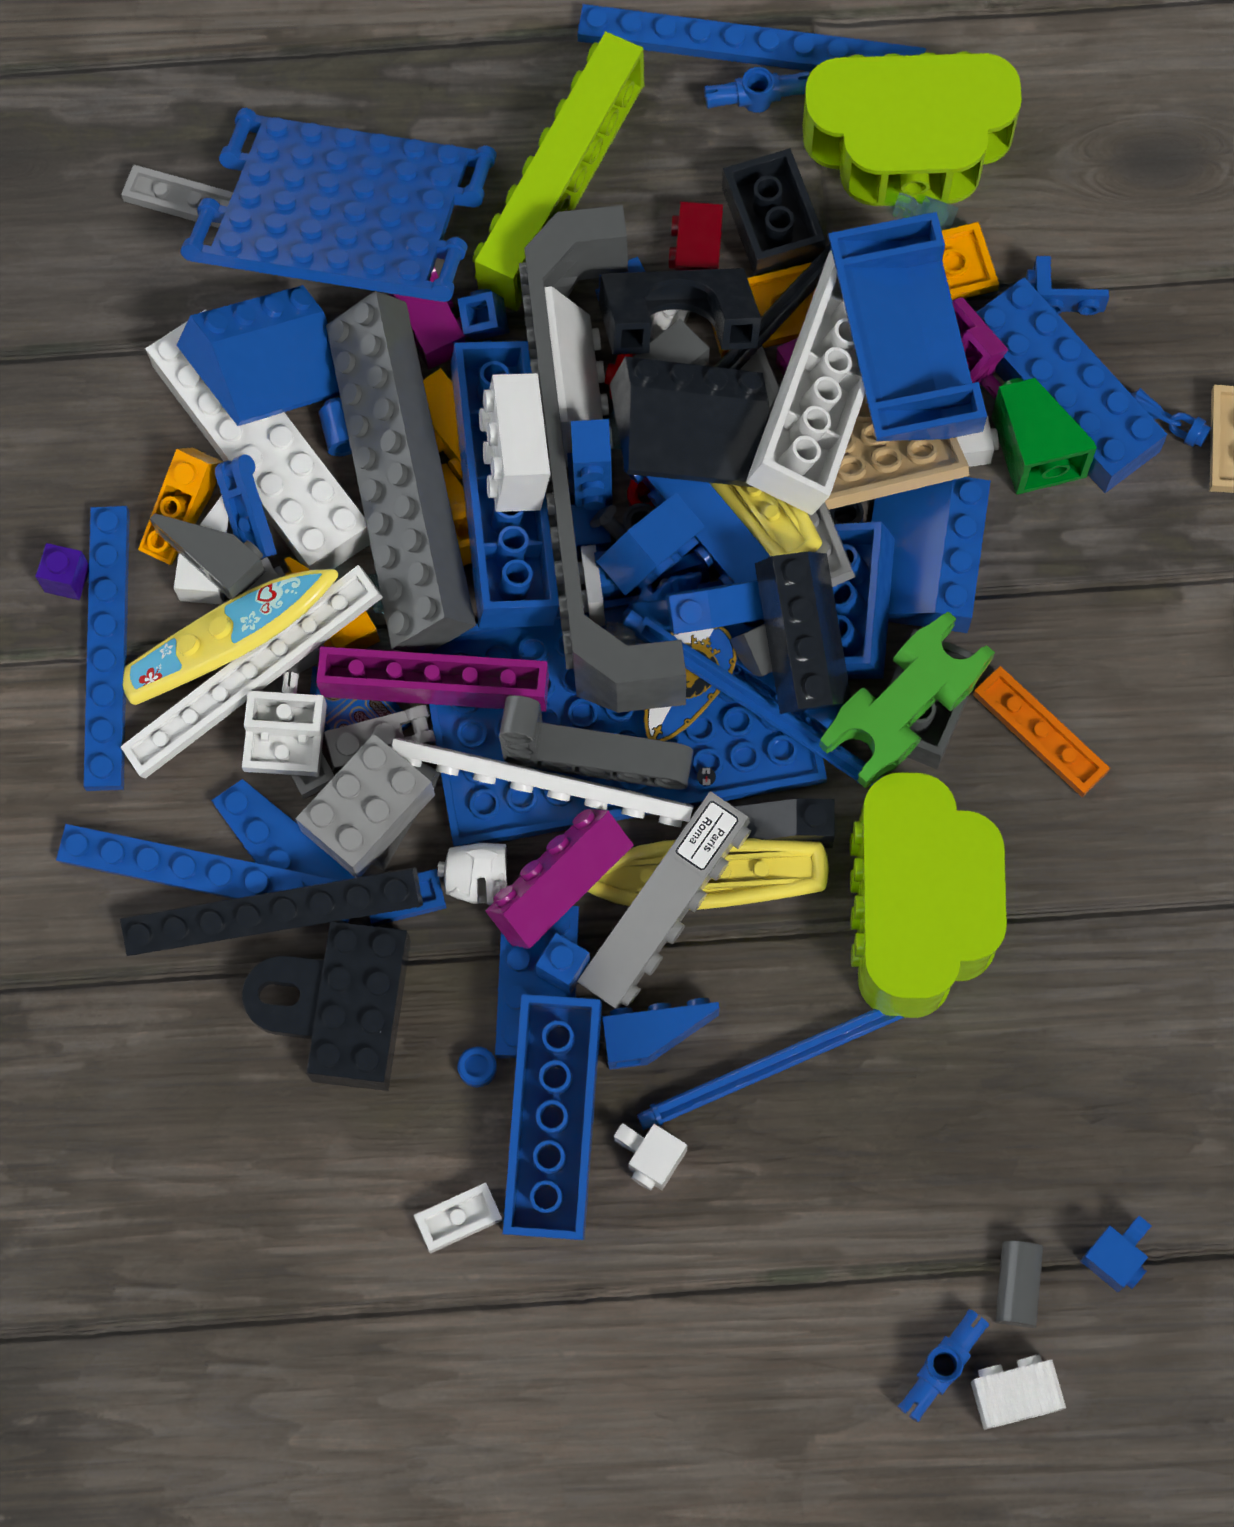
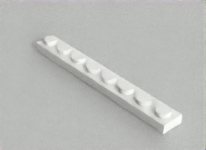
[121,565,383,779]
[392,738,694,827]

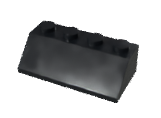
[755,552,851,714]

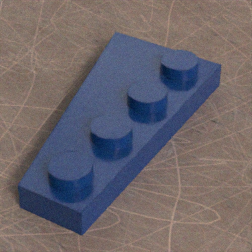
[211,779,355,880]

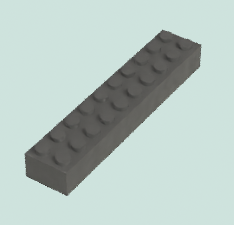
[326,291,476,653]

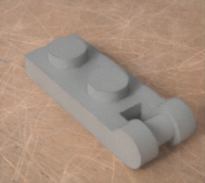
[324,705,436,770]

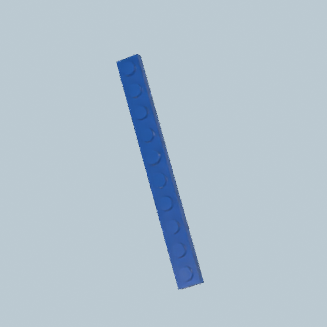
[577,4,927,72]

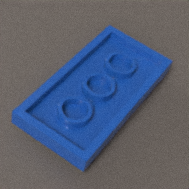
[495,906,579,1058]

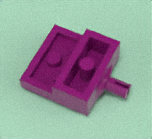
[952,297,1008,400]

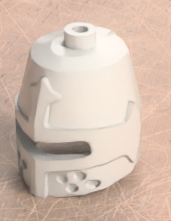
[438,843,507,905]

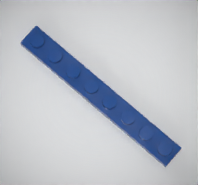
[84,506,130,791]
[56,824,349,923]

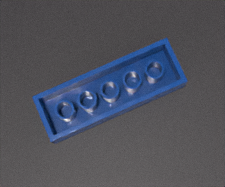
[976,277,1167,493]
[503,994,602,1240]

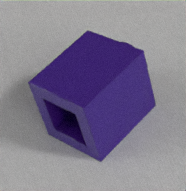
[35,543,89,600]

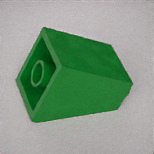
[991,378,1097,495]

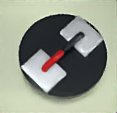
[697,767,716,786]

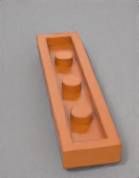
[973,666,1110,798]

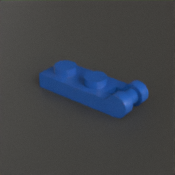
[215,454,277,559]

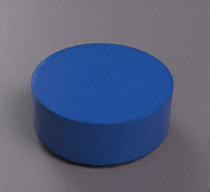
[457,1047,497,1088]

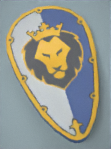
[644,627,737,741]

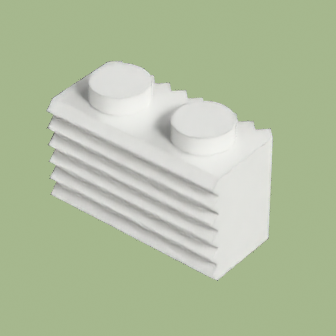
[971,1355,1066,1430]

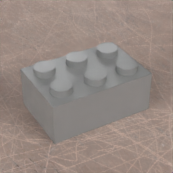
[295,734,435,878]

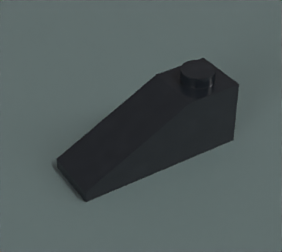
[734,799,835,848]

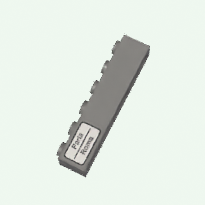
[577,791,751,1009]

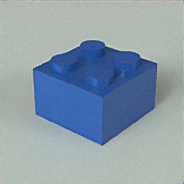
[597,492,705,596]

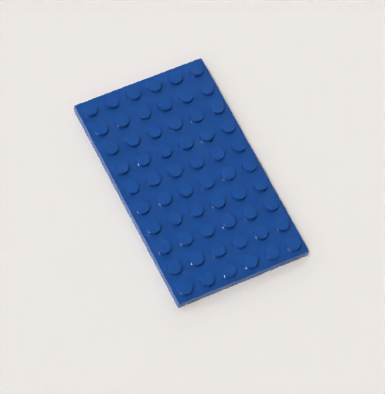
[429,581,827,847]

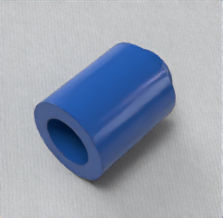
[318,398,352,456]

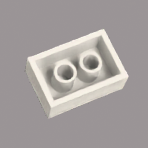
[479,373,550,512]

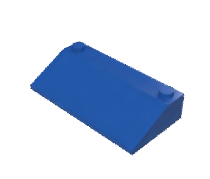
[828,212,987,441]

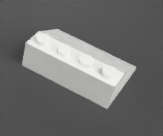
[544,286,613,467]

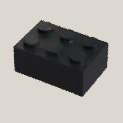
[722,148,826,276]

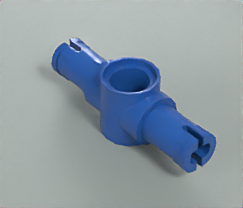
[704,67,809,113]
[897,1309,990,1423]

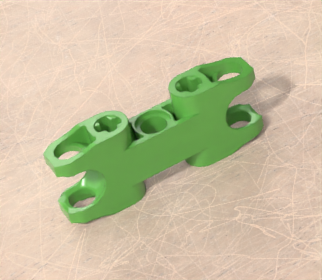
[819,612,995,788]

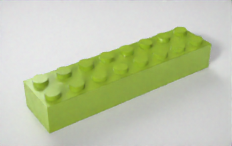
[472,31,644,311]

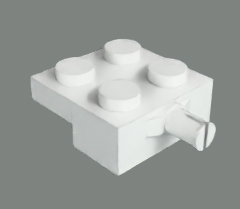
[242,672,327,777]

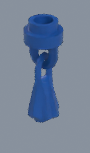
[1131,388,1211,447]

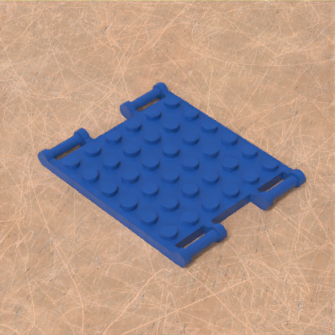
[180,108,497,302]

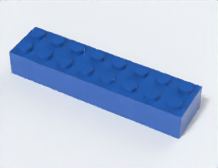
[450,341,559,629]

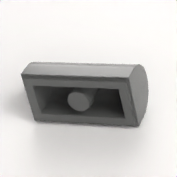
[995,1241,1043,1328]

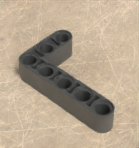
[499,695,693,790]

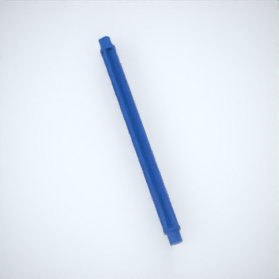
[622,610,884,788]
[637,1009,903,1130]

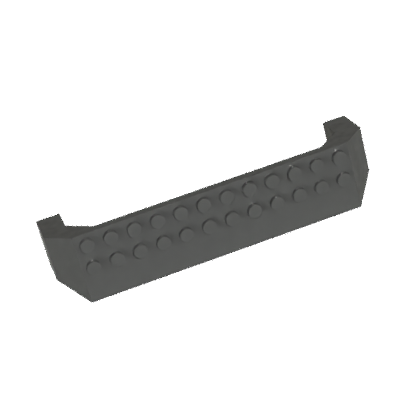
[519,205,686,713]

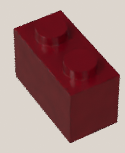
[668,202,723,271]

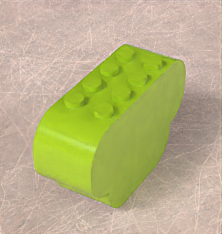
[803,51,1022,206]
[850,773,1007,1018]

